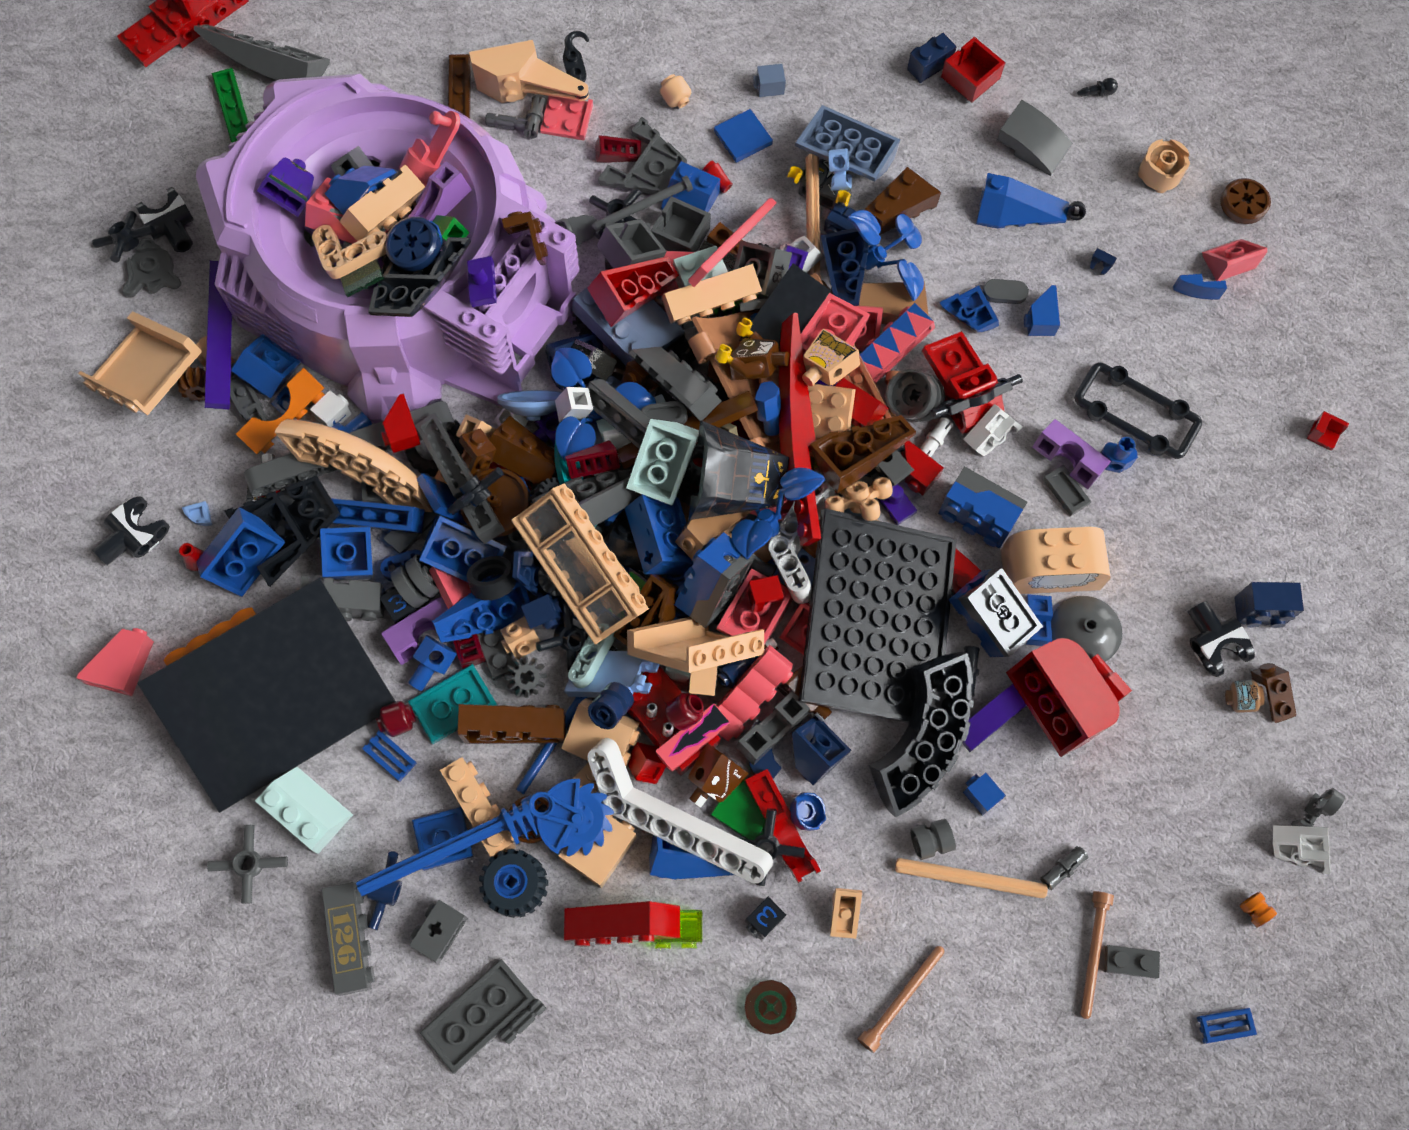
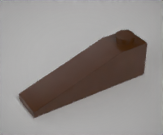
[810,415,916,493]

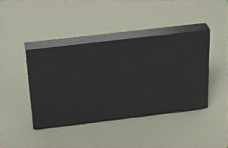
[739,263,831,352]

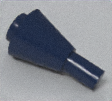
[716,656,758,688]

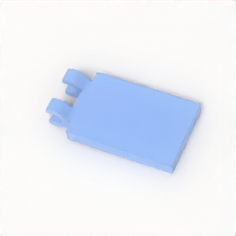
[564,651,660,698]

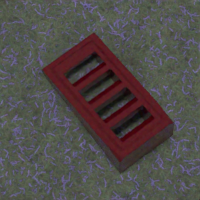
[595,135,642,163]
[565,440,620,479]
[453,634,486,669]

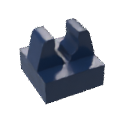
[1090,248,1117,275]

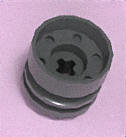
[885,369,946,422]

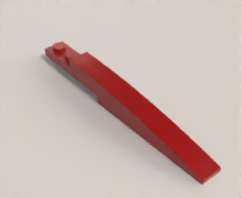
[779,313,821,546]

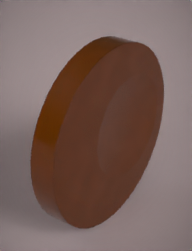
[460,468,531,538]

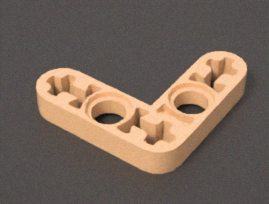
[312,225,387,279]

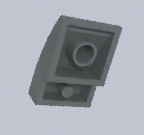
[997,100,1073,176]

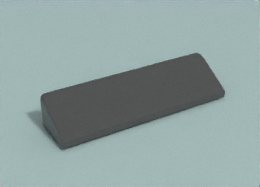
[588,379,650,449]

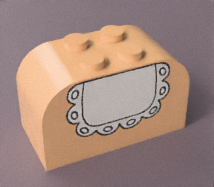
[1001,527,1111,594]

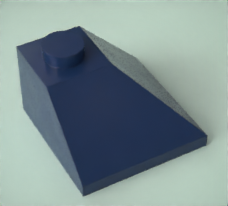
[792,716,852,786]

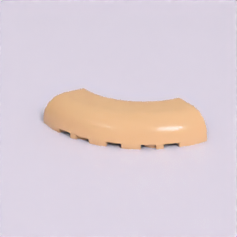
[275,419,433,512]

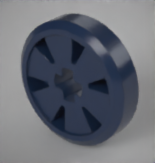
[385,216,441,271]

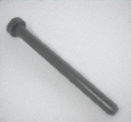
[592,175,693,231]

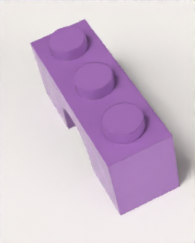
[1032,419,1111,489]
[381,596,448,665]

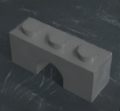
[736,691,810,766]

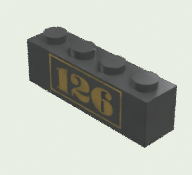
[322,882,375,996]

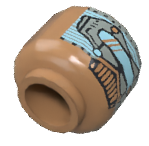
[1225,680,1264,713]

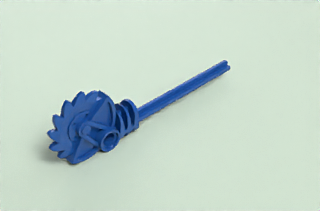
[356,779,614,896]

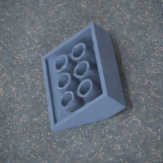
[795,105,901,182]
[571,287,685,366]

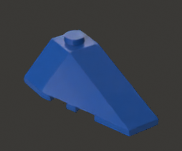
[976,173,1069,229]
[432,574,530,643]
[649,835,735,880]

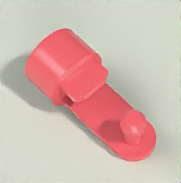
[398,111,460,187]

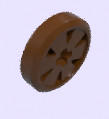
[1220,178,1271,224]

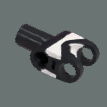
[136,187,194,253]
[92,496,170,566]
[1188,601,1255,677]

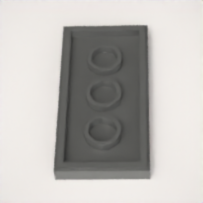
[419,959,536,1074]

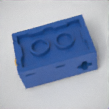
[625,494,694,575]

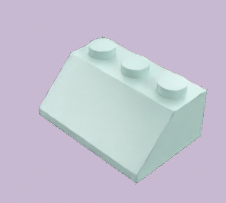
[626,419,699,505]
[255,767,353,854]

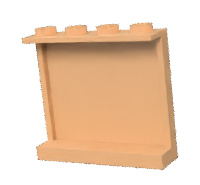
[78,311,202,415]
[627,617,764,673]

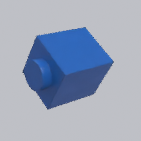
[963,772,1006,816]

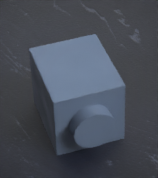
[753,64,786,97]

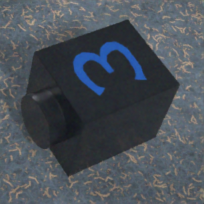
[380,587,417,624]
[745,896,786,940]

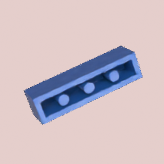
[331,498,425,533]

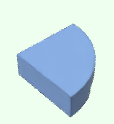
[182,501,212,526]

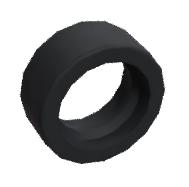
[466,556,516,600]

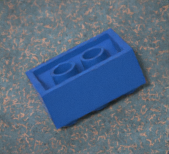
[196,507,285,597]
[419,515,506,582]

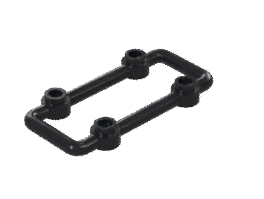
[1074,362,1203,459]

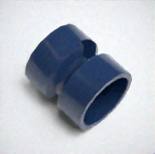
[588,682,634,730]

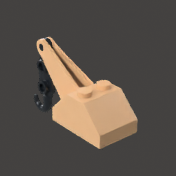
[469,31,589,103]

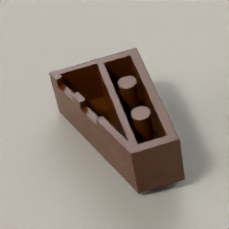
[865,167,941,235]
[490,416,557,485]
[613,574,679,646]

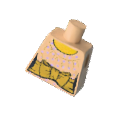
[802,328,860,386]

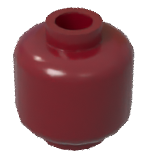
[665,692,704,730]
[376,701,416,737]

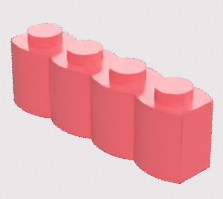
[716,645,793,741]

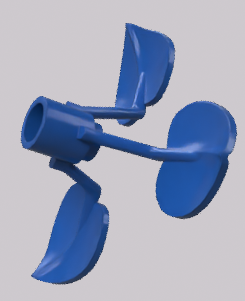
[847,210,924,302]
[551,348,656,461]
[732,467,825,560]

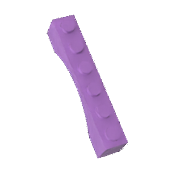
[351,161,472,289]

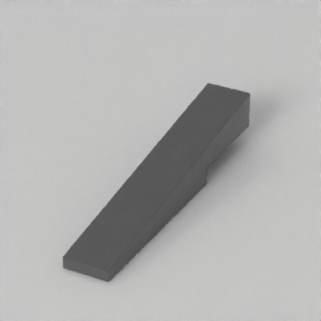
[415,412,505,544]

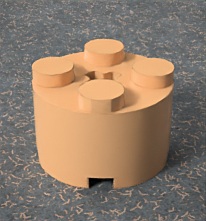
[1138,139,1190,193]

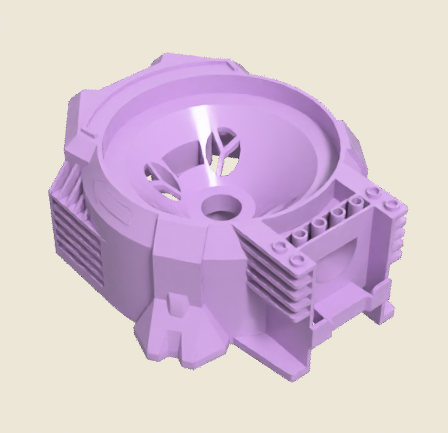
[196,74,579,423]

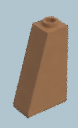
[859,281,929,325]
[675,511,751,560]

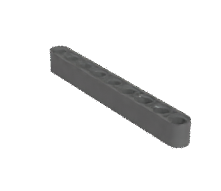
[244,401,455,497]

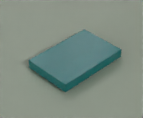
[408,664,498,744]

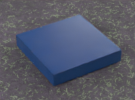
[714,109,773,163]
[417,473,467,525]
[412,807,474,871]

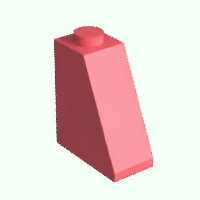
[77,628,154,696]

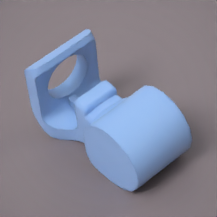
[829,149,852,191]

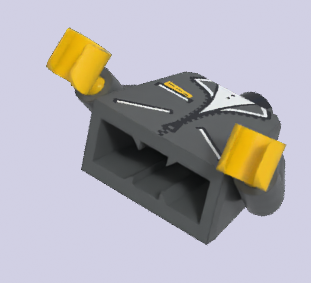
[787,159,852,211]

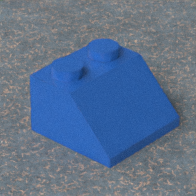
[661,161,720,212]
[325,166,397,215]
[231,334,301,398]
[320,527,373,580]

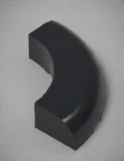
[869,652,974,817]

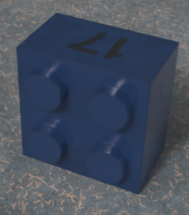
[1234,582,1304,628]

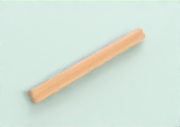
[805,154,821,279]
[895,858,1048,898]

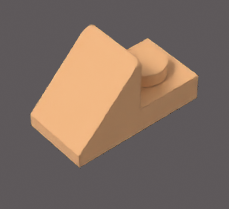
[830,888,862,939]

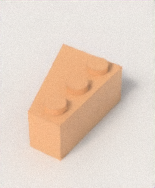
[339,165,425,241]

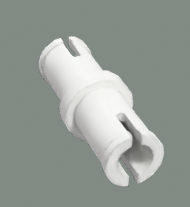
[920,417,953,457]

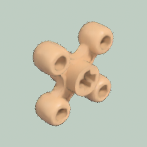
[825,477,893,521]

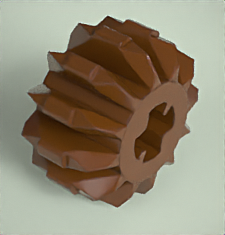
[177,366,206,402]

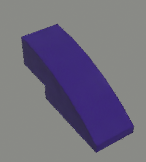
[962,684,1027,752]

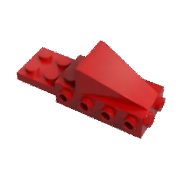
[117,0,249,68]

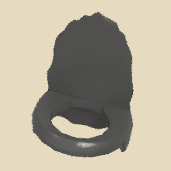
[555,215,597,245]

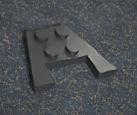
[598,117,687,195]

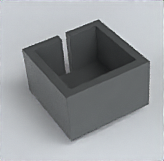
[651,196,711,252]
[597,219,667,268]

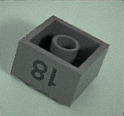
[734,240,792,296]

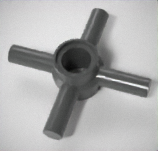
[207,825,288,904]

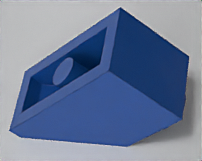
[1024,285,1060,336]

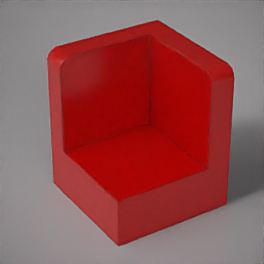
[1306,411,1349,450]
[747,575,784,613]
[627,742,667,784]

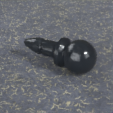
[1077,77,1118,96]

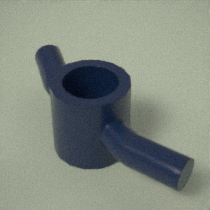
[367,851,402,930]

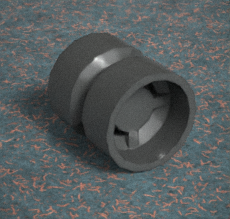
[910,818,956,860]

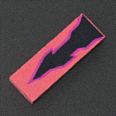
[655,704,730,772]

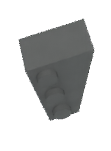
[300,576,385,621]

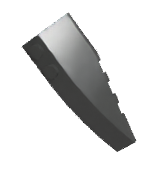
[194,24,330,81]

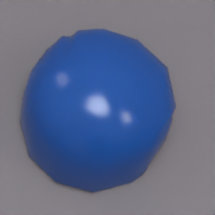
[789,792,826,831]

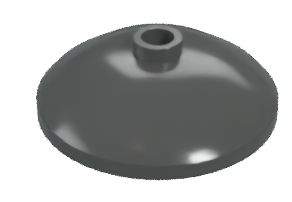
[1051,596,1123,662]

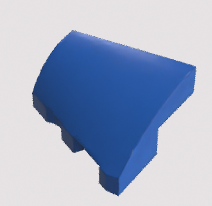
[940,286,999,332]

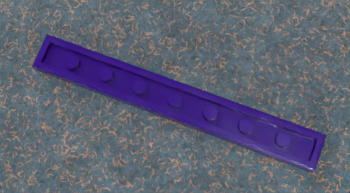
[205,260,232,410]

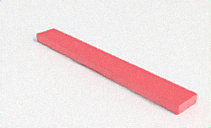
[688,197,777,287]

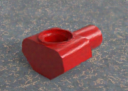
[1091,654,1132,702]

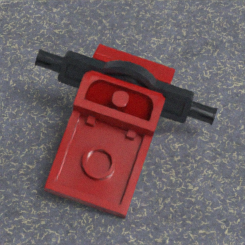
[921,331,1023,435]

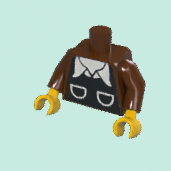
[716,318,789,380]

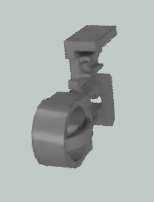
[1291,788,1345,827]

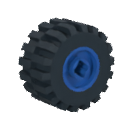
[479,849,549,918]

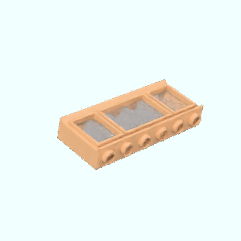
[511,483,649,645]

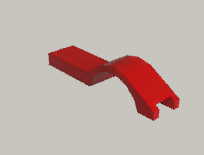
[745,769,821,883]

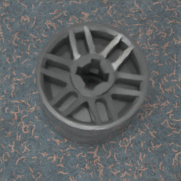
[391,554,440,608]

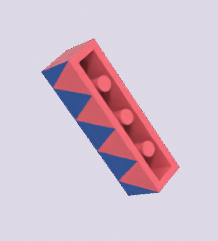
[860,303,935,384]

